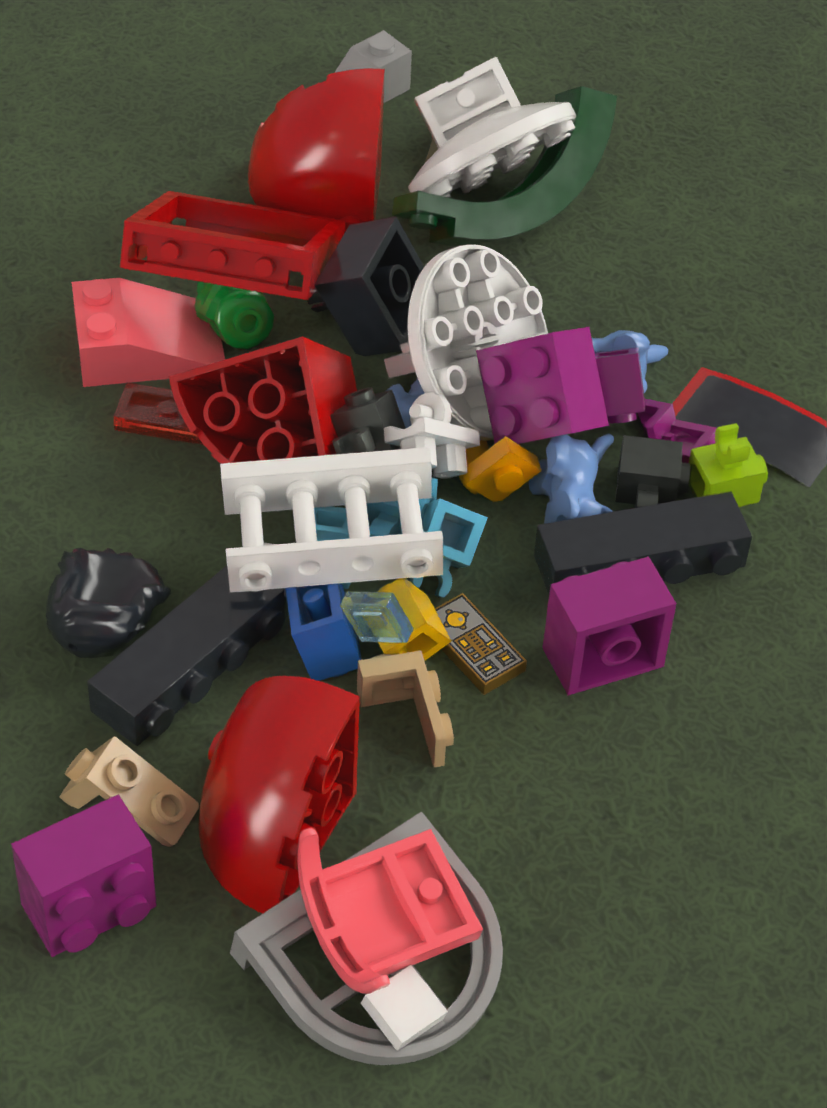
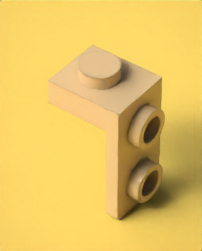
[357,650,454,767]
[59,736,199,847]

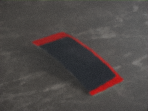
[672,367,827,488]

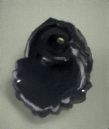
[46,548,171,659]

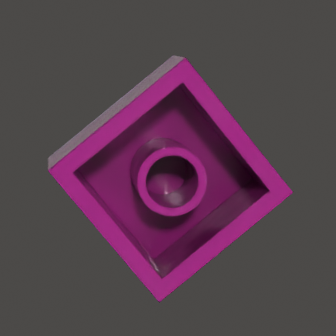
[476,327,609,444]
[542,556,677,695]
[11,794,156,957]

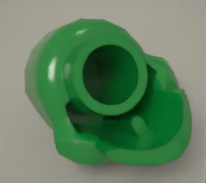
[195,281,274,349]

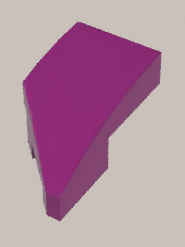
[637,399,717,463]

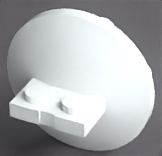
[408,57,577,198]
[384,245,548,441]

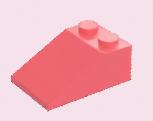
[72,278,225,387]

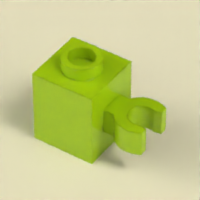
[688,423,768,507]

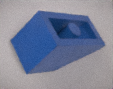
[285,583,362,681]

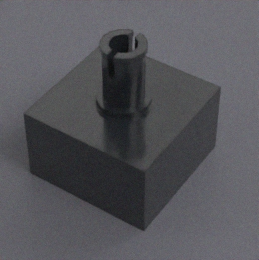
[307,217,424,356]

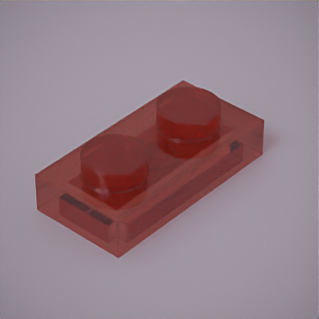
[113,382,204,445]

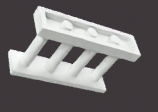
[220,447,443,593]

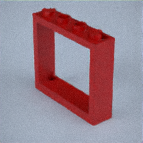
[120,191,346,300]

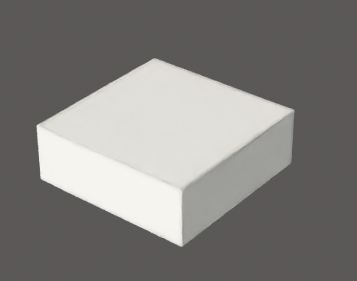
[361,965,448,1051]

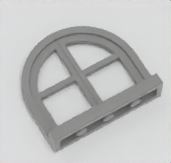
[230,812,503,1065]

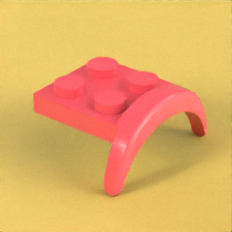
[298,828,483,994]

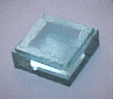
[340,591,414,643]

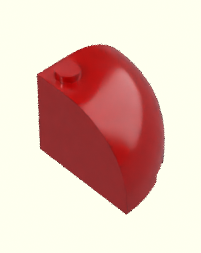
[248,68,385,233]
[168,336,357,464]
[199,676,360,913]

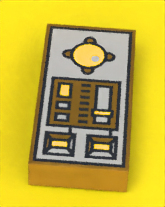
[434,593,527,695]

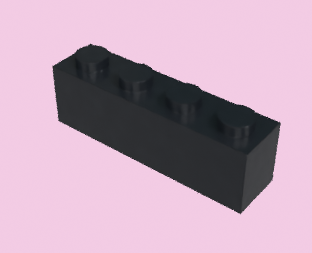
[534,491,752,594]
[87,566,285,746]

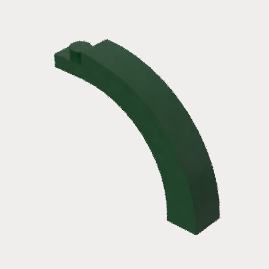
[392,86,617,246]

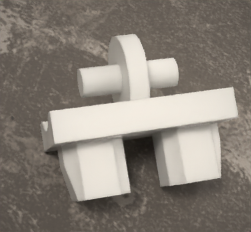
[384,392,480,479]

